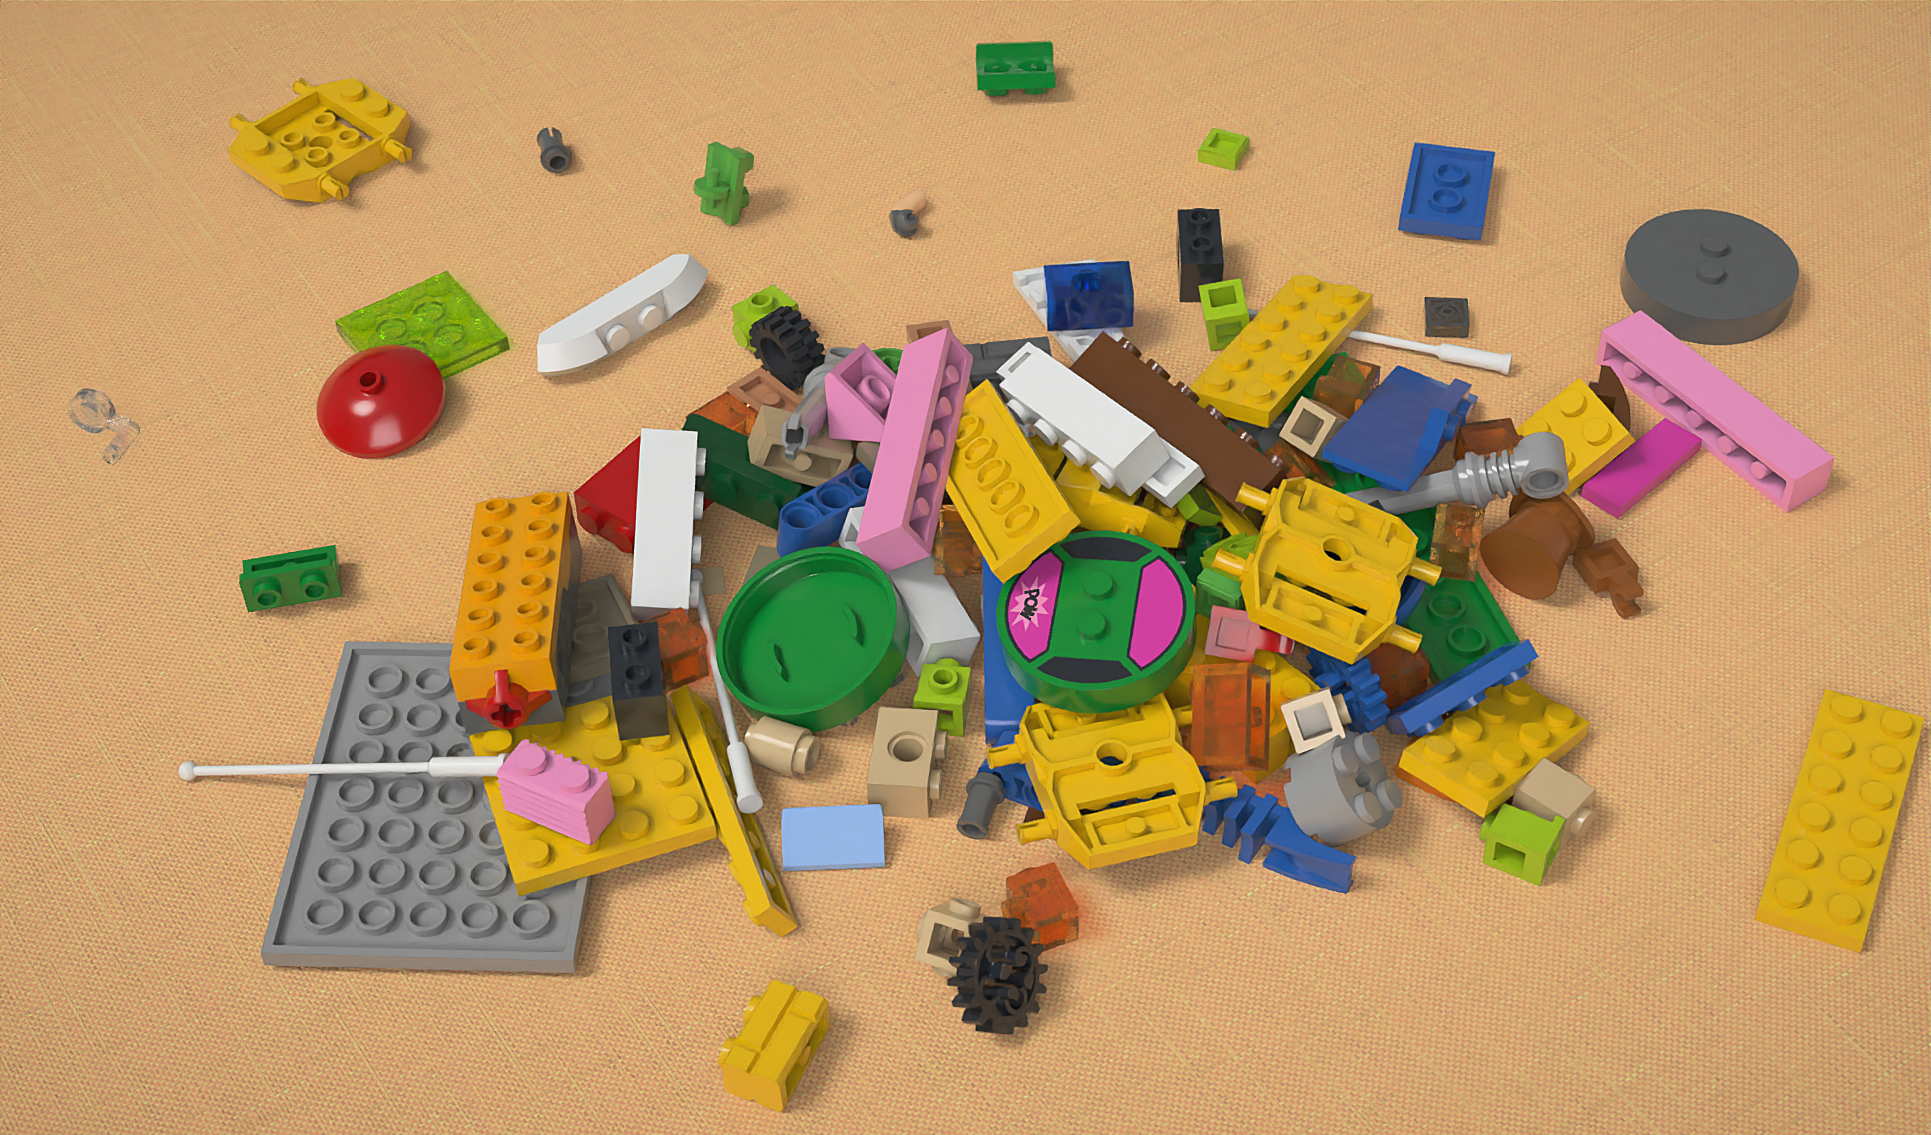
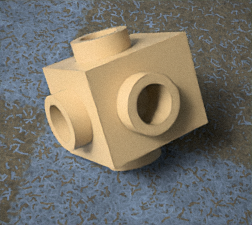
[914,898,988,978]

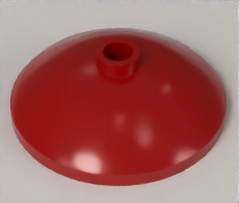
[317,344,446,459]

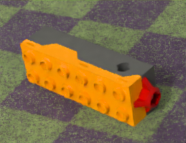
[449,491,582,733]

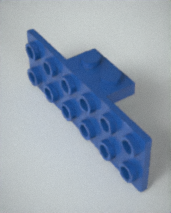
[1321,365,1478,492]

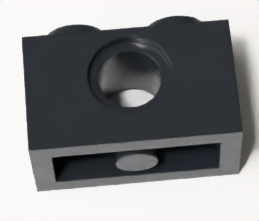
[1176,208,1224,302]
[608,622,670,741]

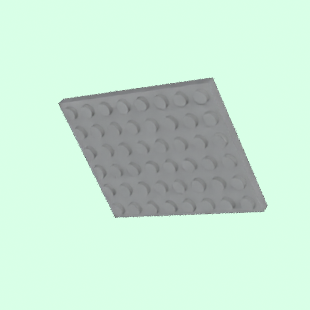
[260,641,612,973]

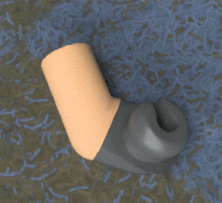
[888,190,927,237]

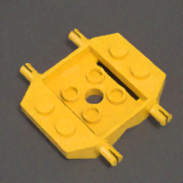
[228,77,412,203]
[1027,434,1189,548]
[1211,476,1442,665]
[986,692,1238,870]

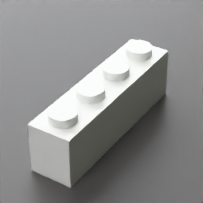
[999,348,1170,496]
[631,428,706,623]
[838,506,980,677]

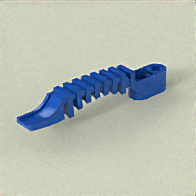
[977,730,1356,894]

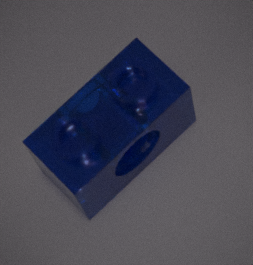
[1043,260,1134,332]

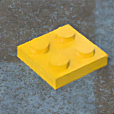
[1509,377,1635,495]

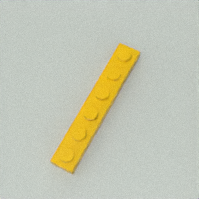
[670,684,798,938]

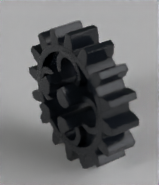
[947,916,1048,1035]

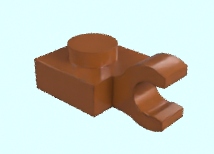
[1572,538,1644,619]

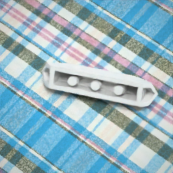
[537,254,708,377]

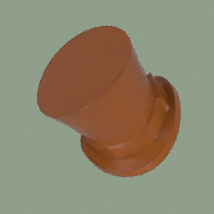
[1480,488,1596,600]

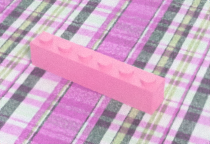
[1596,310,1834,513]
[856,328,974,573]

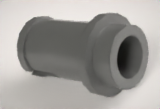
[537,127,572,173]
[956,772,1005,840]

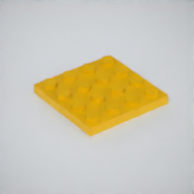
[469,695,717,897]

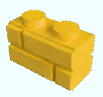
[718,979,831,1112]

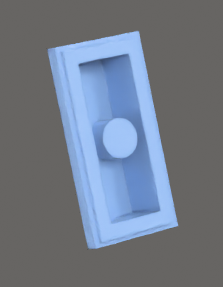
[781,804,885,871]

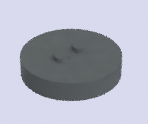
[1620,209,1799,345]

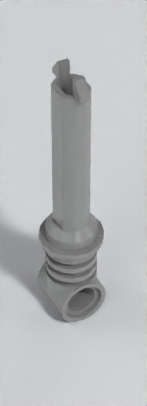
[780,347,855,460]
[1345,432,1569,516]

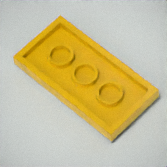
[1399,680,1591,818]

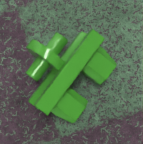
[693,142,754,226]

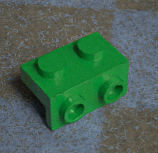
[976,41,1055,96]
[239,545,342,613]

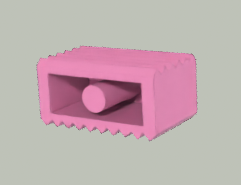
[496,739,615,845]

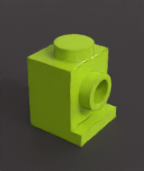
[1199,278,1250,351]
[914,658,972,737]
[1479,803,1566,886]

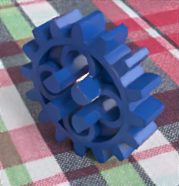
[1306,646,1390,735]

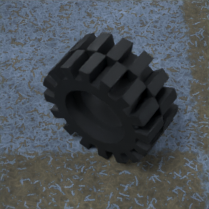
[749,306,825,391]

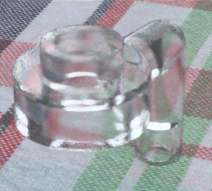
[67,388,140,465]

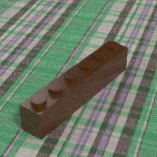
[1069,331,1291,532]

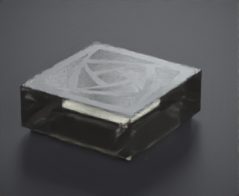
[1423,297,1470,338]

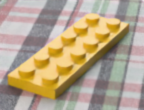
[1189,274,1373,428]
[945,379,1081,584]
[1754,688,1925,953]

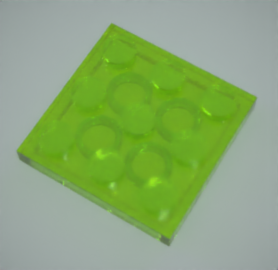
[335,271,510,380]

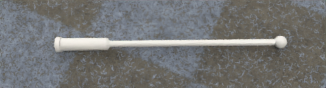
[1248,309,1513,375]
[690,568,763,814]
[179,753,510,781]

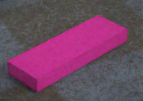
[1581,418,1702,519]

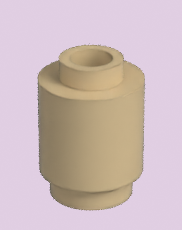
[744,716,821,777]

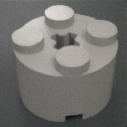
[1284,731,1403,848]

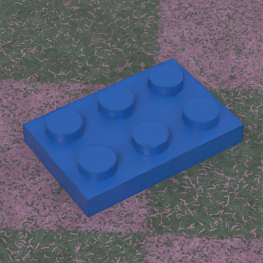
[1398,142,1495,241]
[1384,639,1539,738]

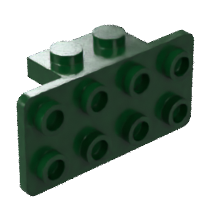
[681,414,816,531]

